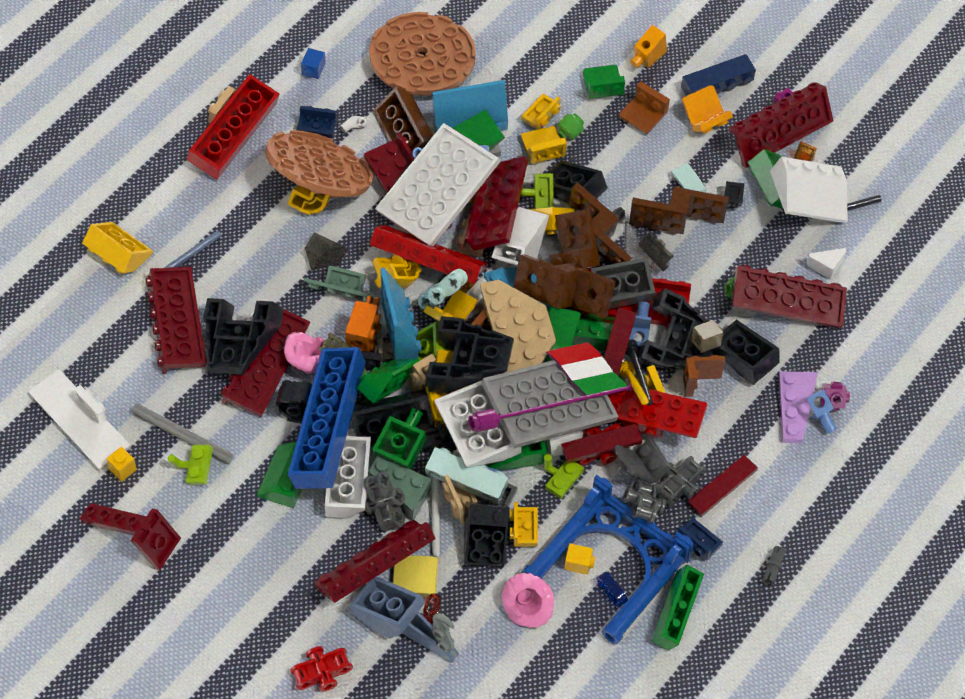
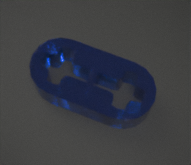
[596,572,628,607]

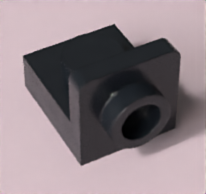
[361,351,382,370]

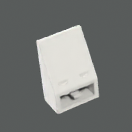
[492,207,549,265]

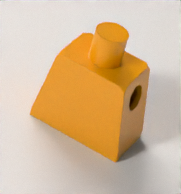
[630,24,667,68]

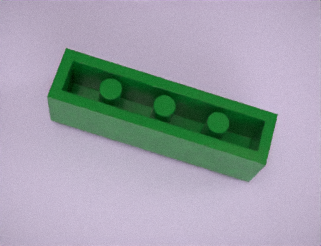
[651,565,704,651]

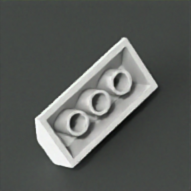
[325,436,371,518]

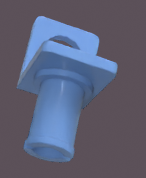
[629,301,651,346]
[807,390,838,434]

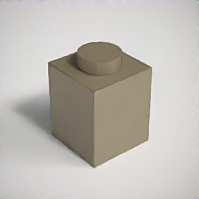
[691,320,723,353]

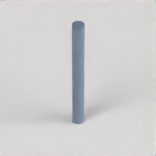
[164,230,222,268]

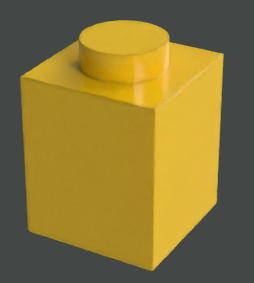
[106,446,137,482]
[564,543,596,575]

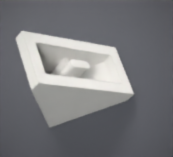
[807,248,846,279]

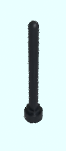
[625,339,653,406]

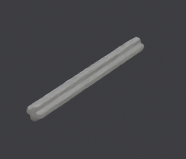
[132,403,233,464]

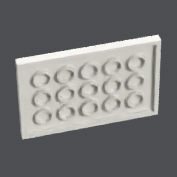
[375,123,501,246]

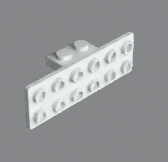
[29,370,130,470]

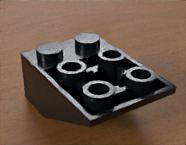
[464,501,510,567]

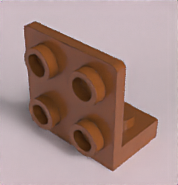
[619,81,670,134]
[683,355,725,397]

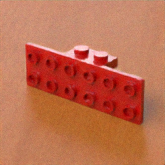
[608,388,708,438]

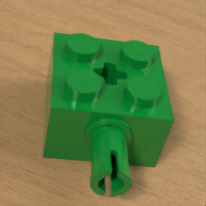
[372,408,427,470]

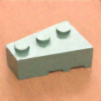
[369,455,431,520]

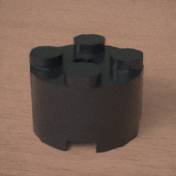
[275,380,312,423]

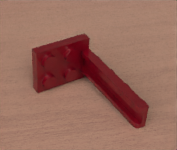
[80,503,181,570]

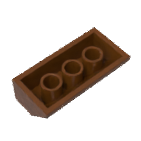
[373,87,433,152]

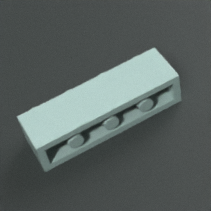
[425,447,508,504]

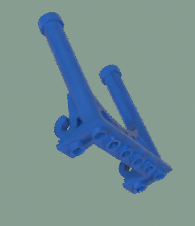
[521,475,694,645]

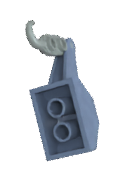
[350,577,459,663]

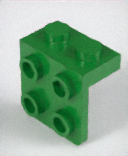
[583,65,625,99]

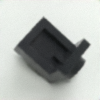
[724,181,745,208]
[422,421,448,452]

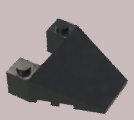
[637,288,720,370]
[203,298,284,375]
[426,316,514,393]

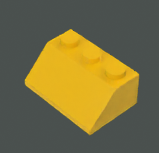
[82,222,153,274]

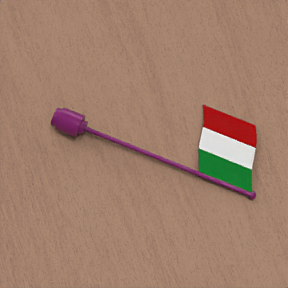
[468,342,632,432]

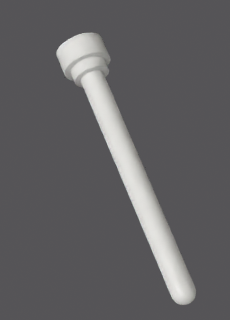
[427,475,441,557]

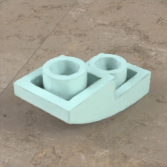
[671,163,707,192]

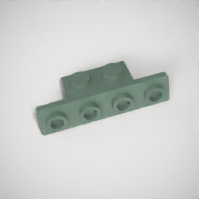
[304,265,380,303]

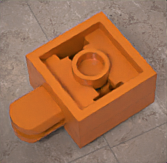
[345,295,381,352]

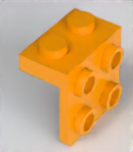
[682,85,733,134]

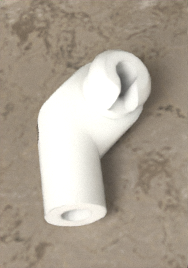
[340,116,367,133]

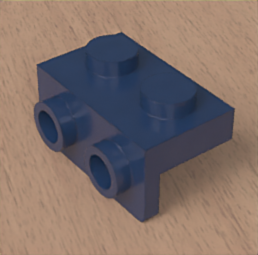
[296,106,336,138]
[677,517,723,561]

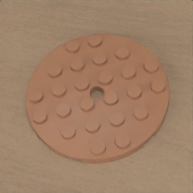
[369,12,476,96]
[265,130,373,198]

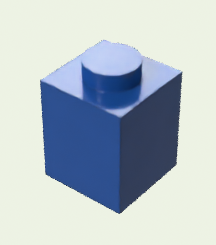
[301,48,326,79]

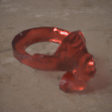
[422,593,440,626]

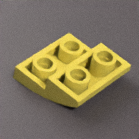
[393,556,438,597]

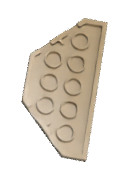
[480,279,556,373]

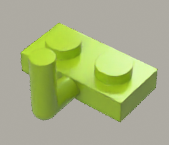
[520,174,554,209]
[168,445,213,485]
[543,454,584,499]

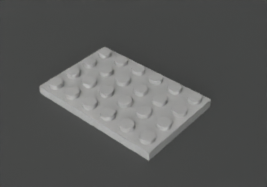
[481,360,619,448]

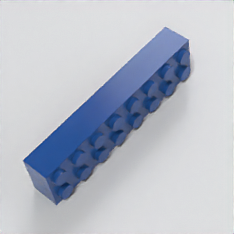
[288,347,366,489]

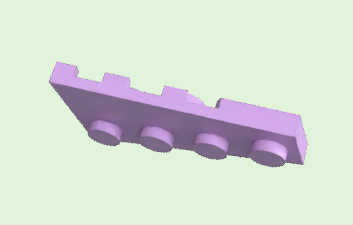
[779,371,818,443]

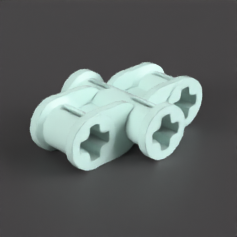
[418,269,468,309]

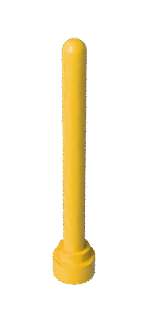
[620,361,649,405]

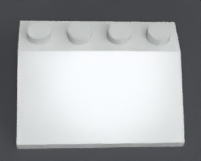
[770,157,848,223]
[434,381,521,468]

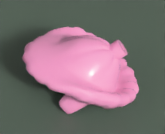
[284,332,324,374]
[501,573,554,628]

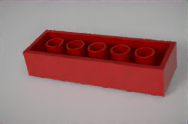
[187,74,280,180]

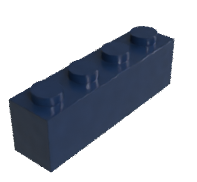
[681,54,756,96]

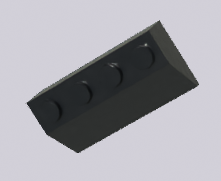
[351,390,434,447]

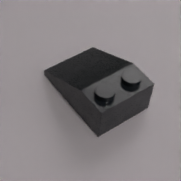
[547,160,608,204]
[715,319,780,385]

